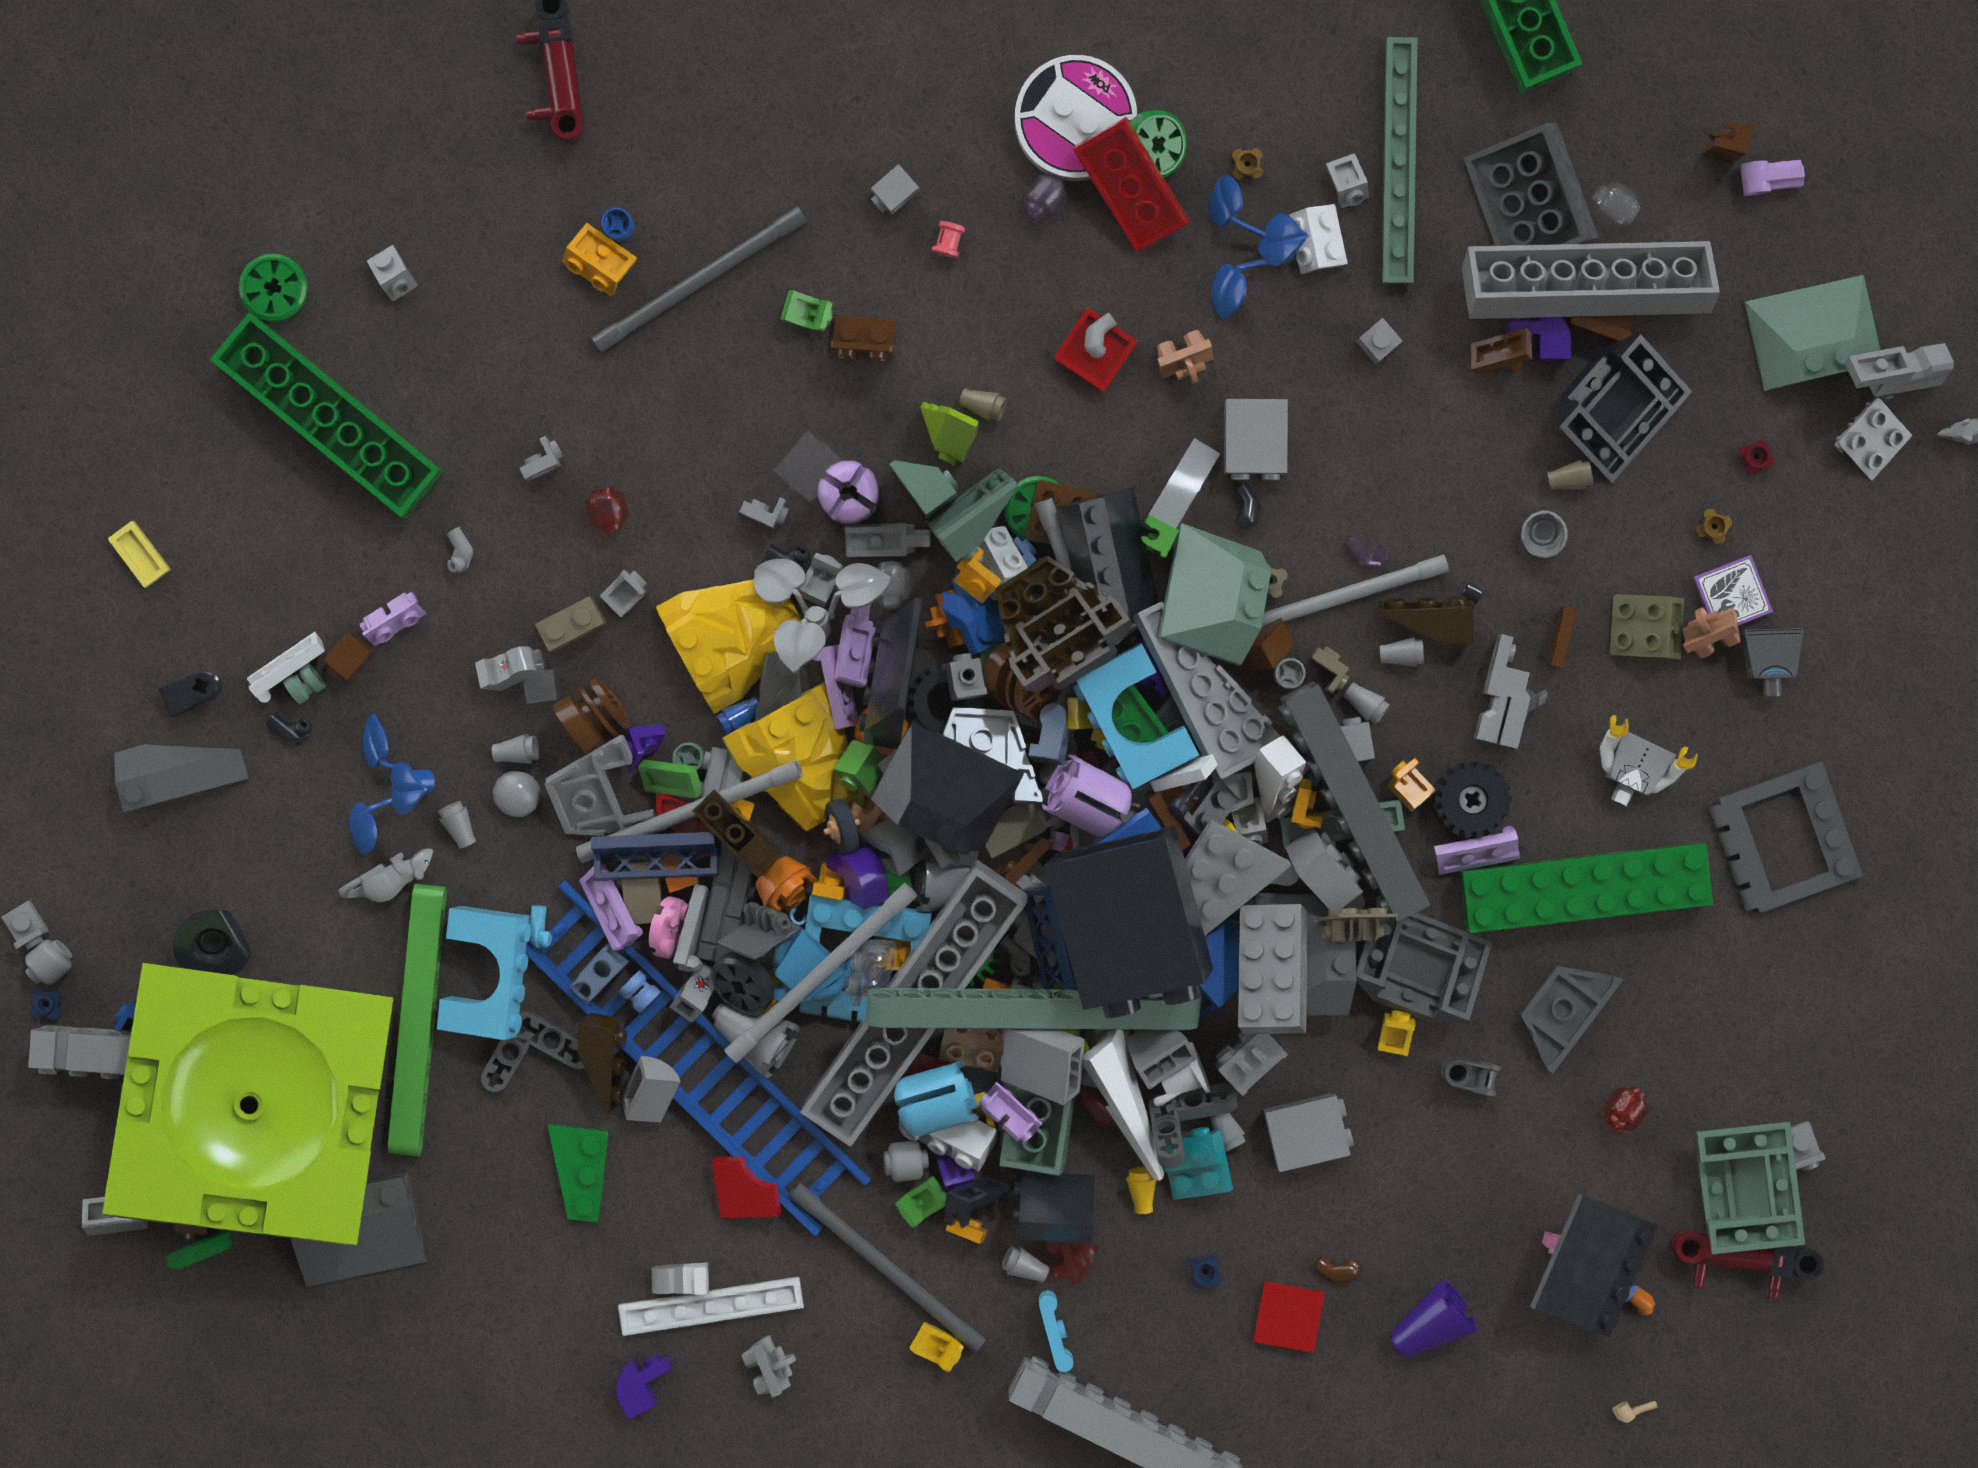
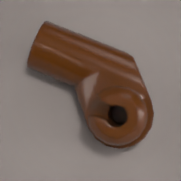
[1313,1255,1360,1283]

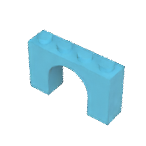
[1073,643,1199,789]
[437,906,531,1040]

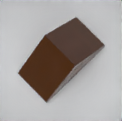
[1237,618,1294,671]

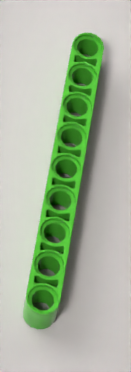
[388,883,447,1157]

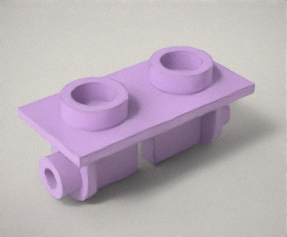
[360,592,426,646]
[978,1082,1042,1144]

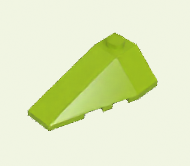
[920,402,979,466]

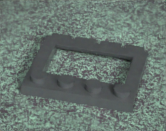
[1709,761,1863,913]

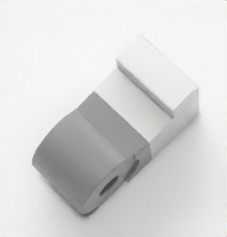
[651,1262,709,1295]

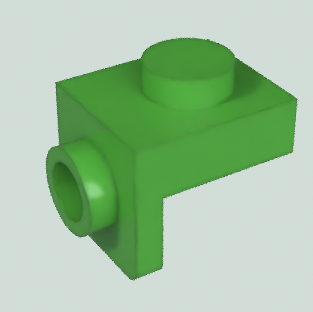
[780,290,833,332]
[896,1176,946,1228]

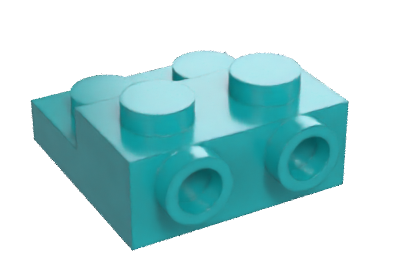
[1162,1127,1233,1200]

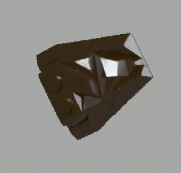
[995,556,1133,691]

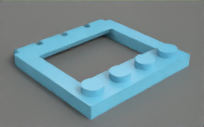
[799,892,932,1022]

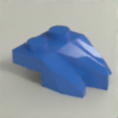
[942,573,1006,655]

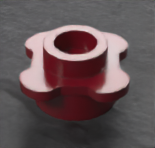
[1738,439,1774,474]

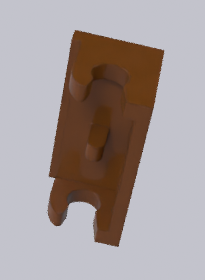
[1701,121,1754,163]

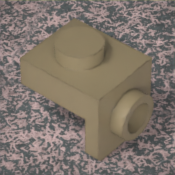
[1310,646,1349,694]

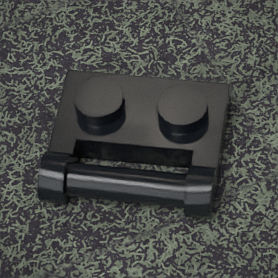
[1168,774,1239,840]

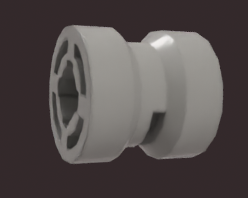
[1273,658,1305,688]

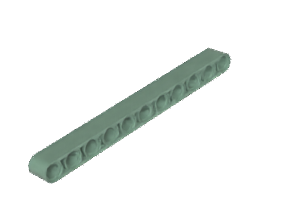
[866,988,1201,1030]

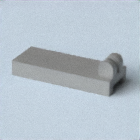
[673,884,711,972]

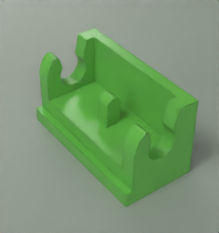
[1141,515,1179,560]

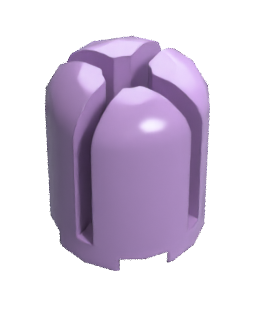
[818,461,880,525]
[1042,755,1132,837]

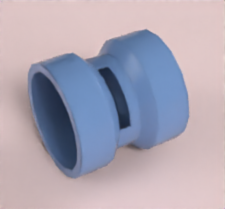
[618,971,661,1013]

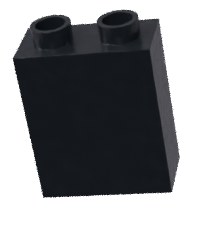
[1044,825,1214,1018]

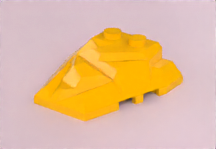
[656,579,802,714]
[722,681,858,831]

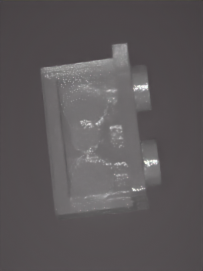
[845,940,897,1006]

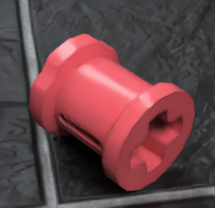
[931,221,965,259]

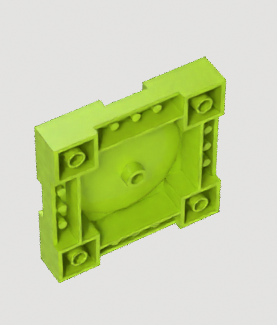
[102,963,393,1246]

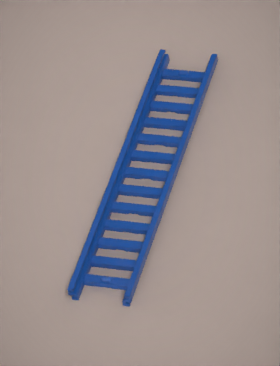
[525,880,871,1236]

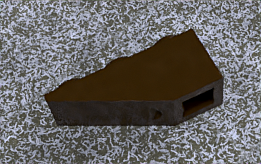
[1380,596,1474,644]
[692,789,782,877]
[577,1012,627,1114]

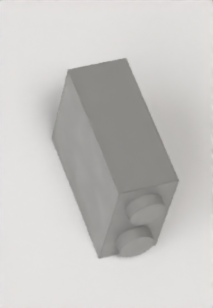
[1224,399,1288,481]
[1000,1028,1085,1105]
[1263,1093,1354,1172]

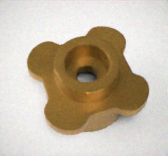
[1232,148,1263,179]
[1696,509,1732,544]

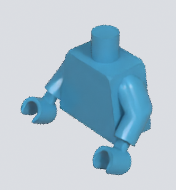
[772,908,863,1002]

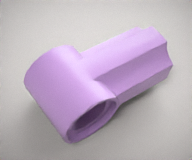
[1740,160,1805,196]

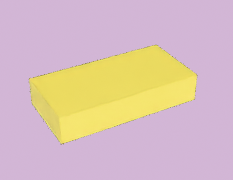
[108,521,171,588]

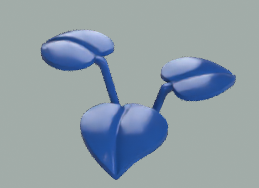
[1208,174,1309,321]
[349,714,435,856]

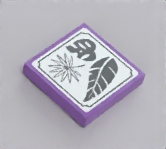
[1692,555,1773,625]

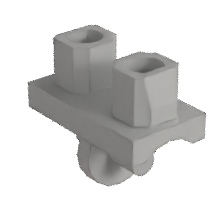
[742,1335,796,1397]

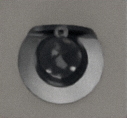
[173,910,251,975]

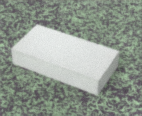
[1150,754,1218,792]

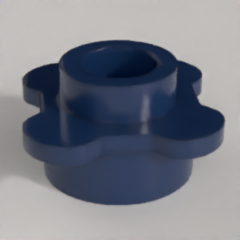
[29,988,63,1020]
[1189,1255,1222,1288]

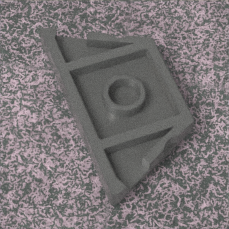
[1519,965,1623,1074]

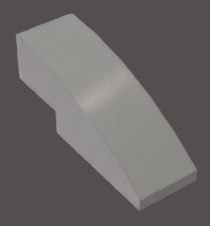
[1147,438,1220,528]

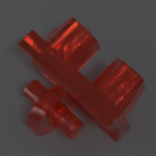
[1045,1241,1099,1285]

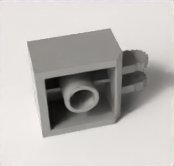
[1286,827,1366,911]
[1214,1031,1288,1096]

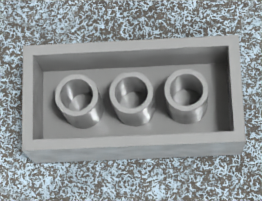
[1238,904,1308,1034]

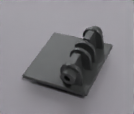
[716,902,801,960]

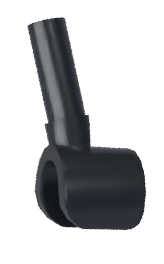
[1461,582,1482,609]

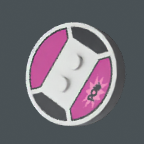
[1015,55,1137,181]

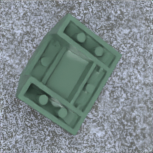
[1744,275,1880,391]
[925,467,1018,562]
[1158,523,1271,666]
[1696,1122,1805,1254]

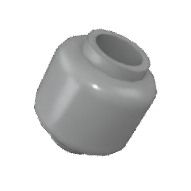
[25,939,72,985]
[883,1141,929,1182]

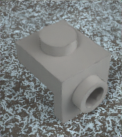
[367,245,418,301]
[798,553,843,607]
[600,570,648,618]

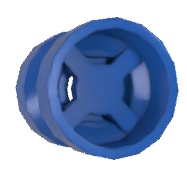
[601,208,634,242]

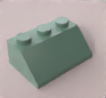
[890,460,958,519]
[999,1085,1075,1176]

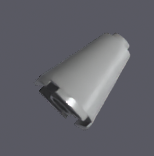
[914,853,972,913]
[712,1003,800,1078]

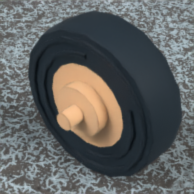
[824,799,860,855]

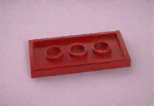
[1073,117,1190,252]

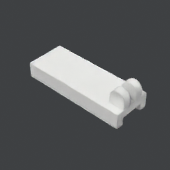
[247,632,325,703]

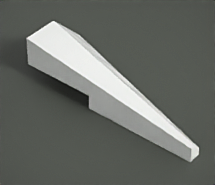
[1082,1029,1164,1181]

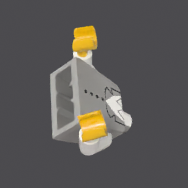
[1600,715,1698,807]

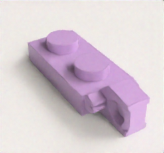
[834,604,876,688]

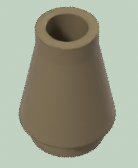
[959,388,1007,422]
[1547,460,1594,490]

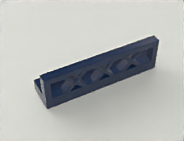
[591,832,718,881]
[1022,885,1078,990]

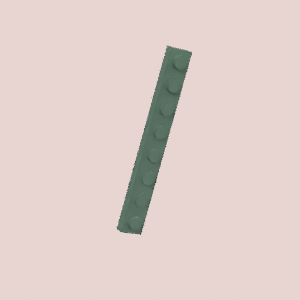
[1382,37,1418,284]

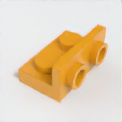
[562,223,637,296]

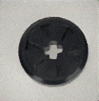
[711,952,774,1016]

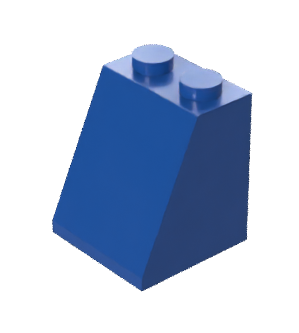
[1199,917,1240,1018]

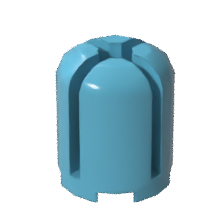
[894,1061,979,1136]

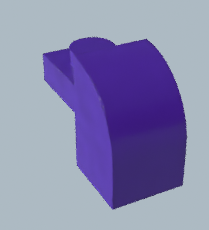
[1505,317,1571,361]
[825,846,889,910]
[616,1353,674,1420]

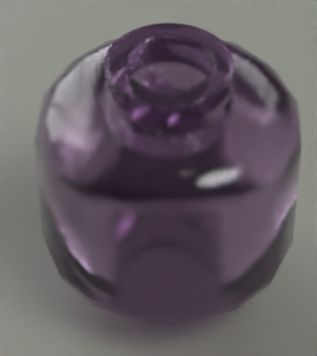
[1022,175,1067,221]

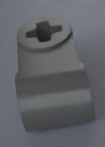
[1440,1057,1502,1096]

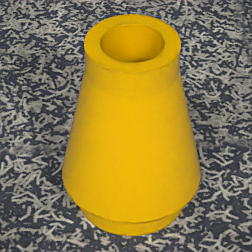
[1126,1167,1156,1214]

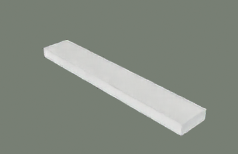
[618,1277,804,1336]

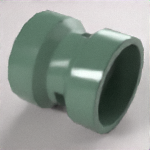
[283,663,326,705]
[673,742,705,771]

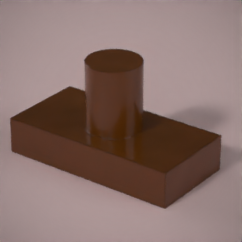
[1471,328,1532,375]

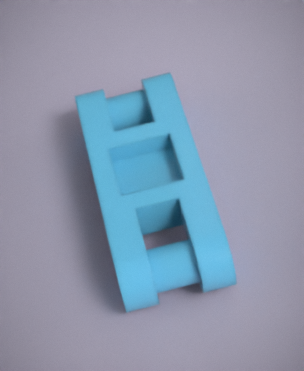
[1039,1290,1073,1372]

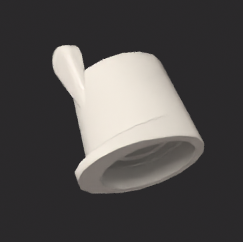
[1153,1042,1211,1107]

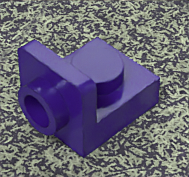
[625,724,666,769]
[936,1154,975,1193]

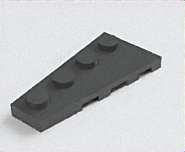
[745,651,801,778]

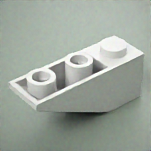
[1254,735,1306,823]
[899,1118,997,1172]

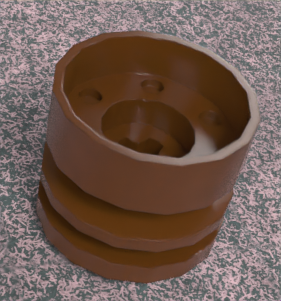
[982,642,1061,718]
[553,676,633,754]

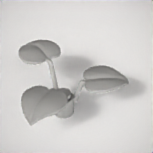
[754,559,891,674]

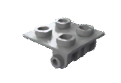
[1833,397,1912,481]

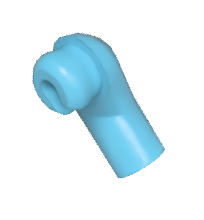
[529,905,552,948]

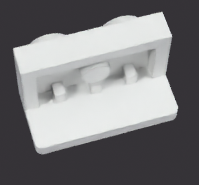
[1289,204,1348,274]
[976,526,1028,600]

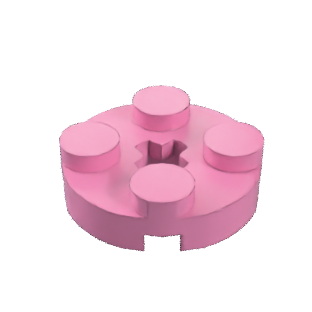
[649,896,689,959]

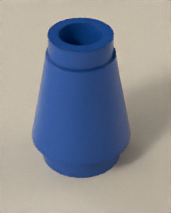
[716,697,759,735]

